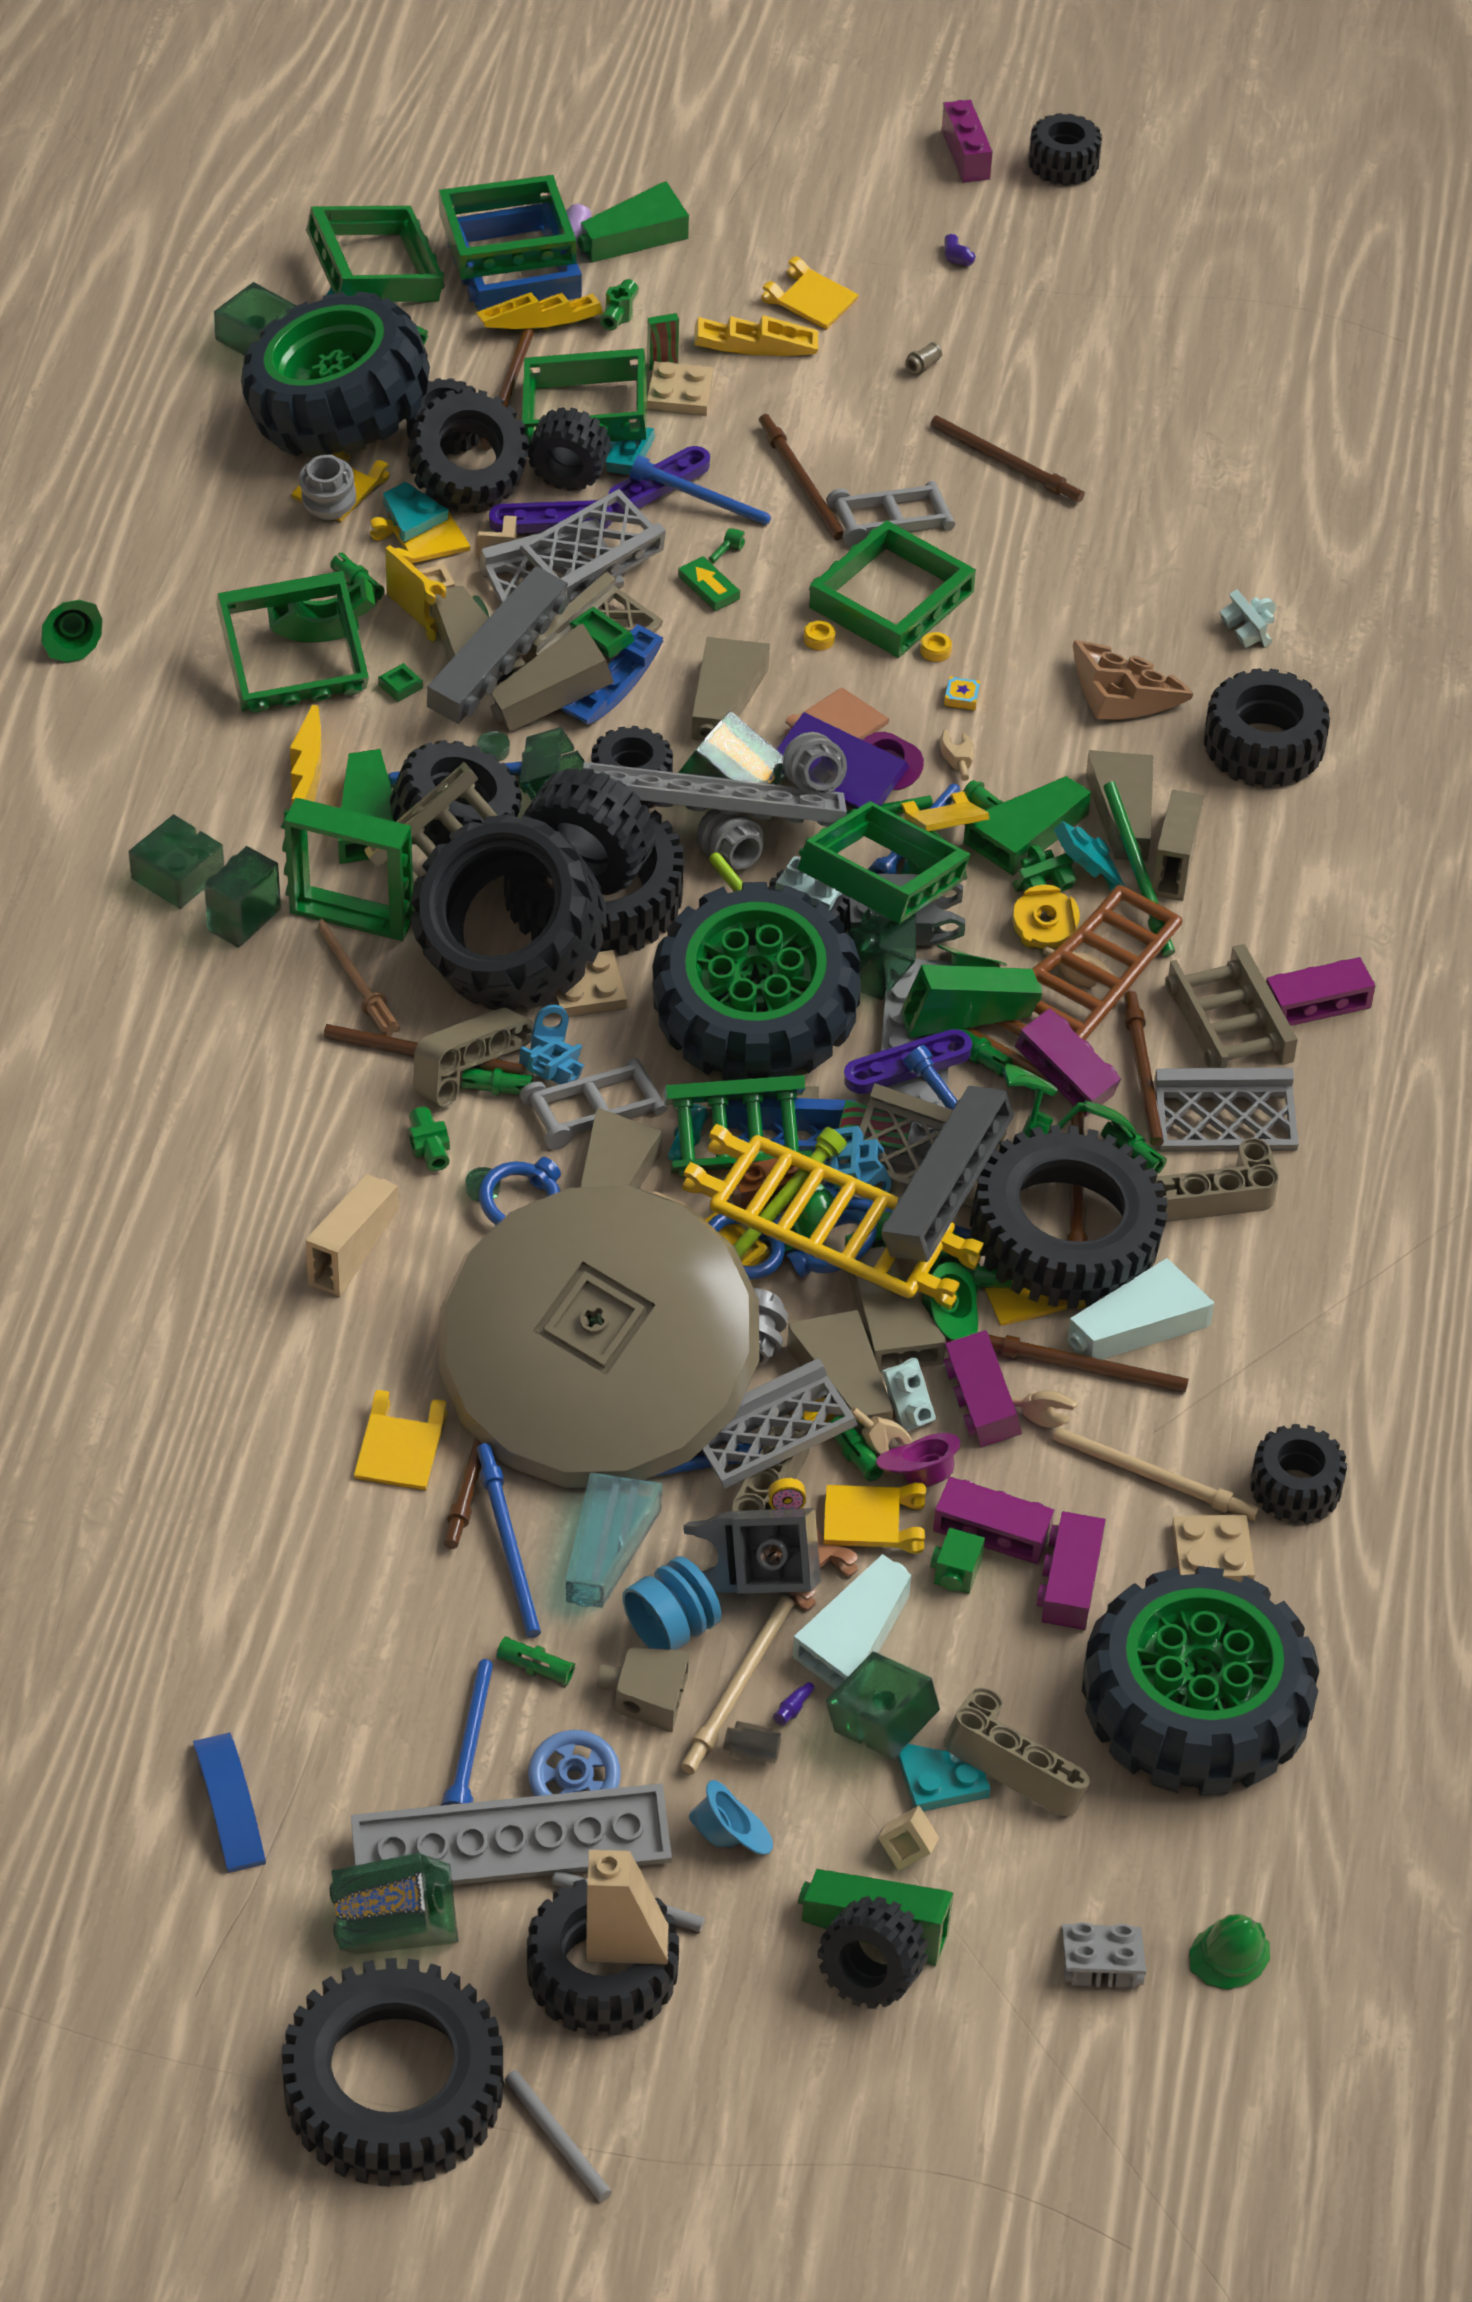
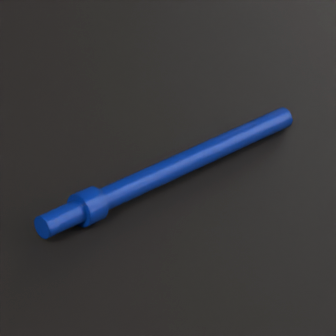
[477,1443,541,1638]

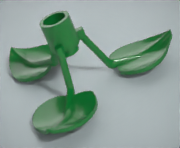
[1002,1064,1137,1139]

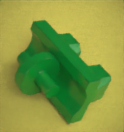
[1012,844,1077,892]

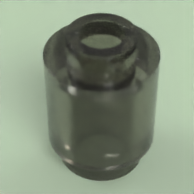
[723,1721,782,1766]

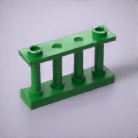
[663,1075,812,1178]

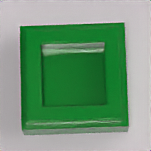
[378,663,423,702]

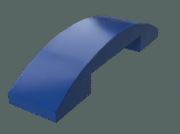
[562,624,663,724]
[193,1732,266,1873]

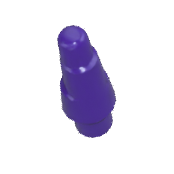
[773,1682,815,1726]

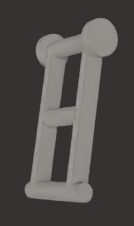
[826,481,956,547]
[520,1058,667,1150]

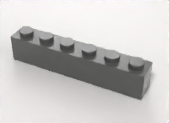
[427,566,569,724]
[881,1085,1014,1262]

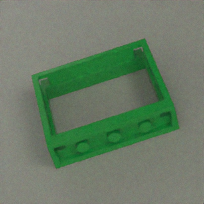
[439,175,576,279]
[306,206,445,302]
[522,348,647,448]
[809,520,976,658]
[216,571,369,713]
[281,797,414,942]
[797,801,971,924]

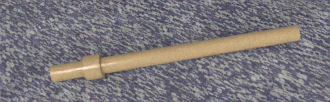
[1052,1427,1260,1521]
[681,1596,794,1774]

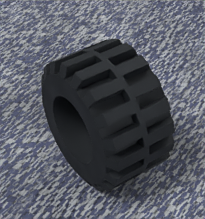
[1028,113,1102,185]
[406,378,481,456]
[527,407,611,491]
[591,726,673,809]
[1250,1424,1347,1524]
[817,1896,928,2009]

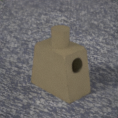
[597,1648,690,1732]

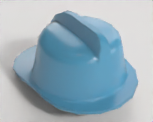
[689,1780,773,1855]

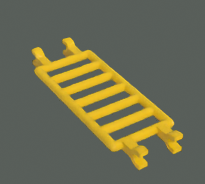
[682,1124,984,1310]

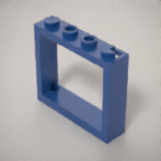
[445,202,582,311]

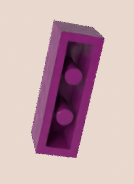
[941,99,993,183]
[1266,957,1376,1026]
[1015,1008,1121,1117]
[943,1330,1022,1448]
[933,1476,1055,1565]
[1036,1511,1106,1630]

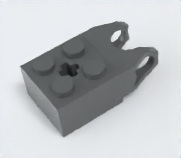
[848,874,965,950]
[683,1508,821,1594]

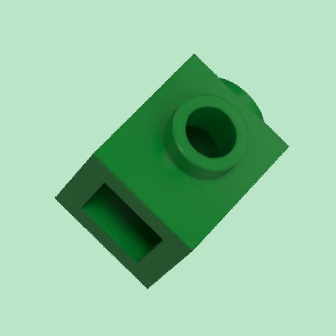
[930,1528,985,1594]

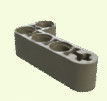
[413,1007,534,1107]
[1156,1138,1279,1222]
[732,1414,810,1552]
[944,1688,1090,1816]

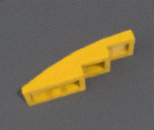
[476,292,603,329]
[694,315,818,356]
[290,704,322,804]

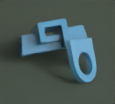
[519,1005,584,1085]
[823,1126,892,1202]

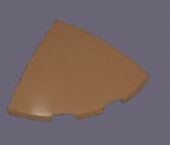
[1072,640,1193,720]

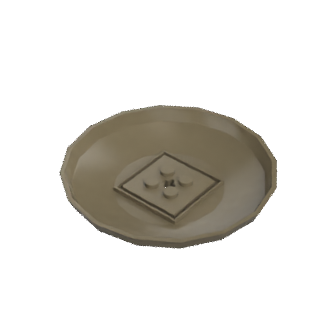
[438,1186,760,1488]

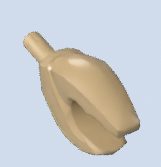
[940,729,975,781]
[1043,946,1114,987]
[1011,1390,1078,1428]
[850,1407,914,1457]

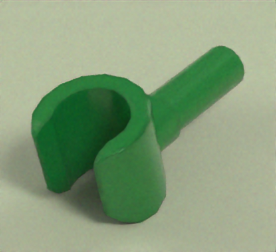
[709,528,745,563]

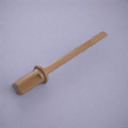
[317,919,400,1037]

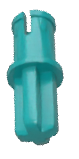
[667,1104,709,1161]

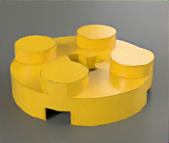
[1012,885,1080,949]

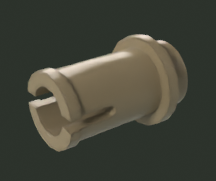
[905,342,943,374]

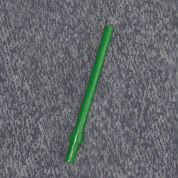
[1103,782,1175,957]

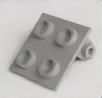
[1062,1922,1146,1989]

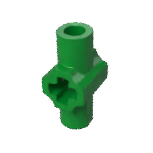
[600,279,638,331]
[408,1106,450,1172]

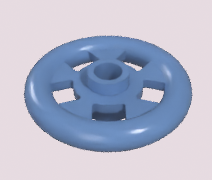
[528,1730,621,1796]

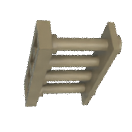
[364,762,497,888]
[1165,944,1298,1068]

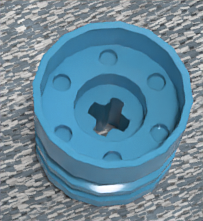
[622,1556,722,1650]

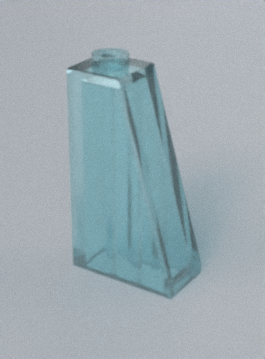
[566,1473,663,1608]

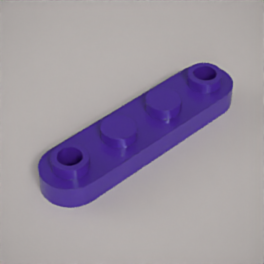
[608,446,710,514]
[489,500,613,533]
[843,1029,972,1094]

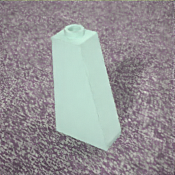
[1067,1258,1214,1359]
[792,1554,911,1701]

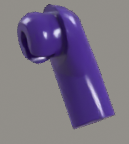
[944,234,976,267]

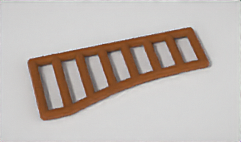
[965,885,1183,1083]

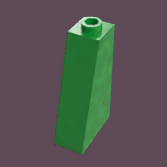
[578,181,689,263]
[337,749,396,864]
[963,776,1091,876]
[900,965,1042,1037]
[798,1869,954,1966]

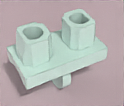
[1219,589,1276,648]
[775,856,842,910]
[882,1358,936,1432]

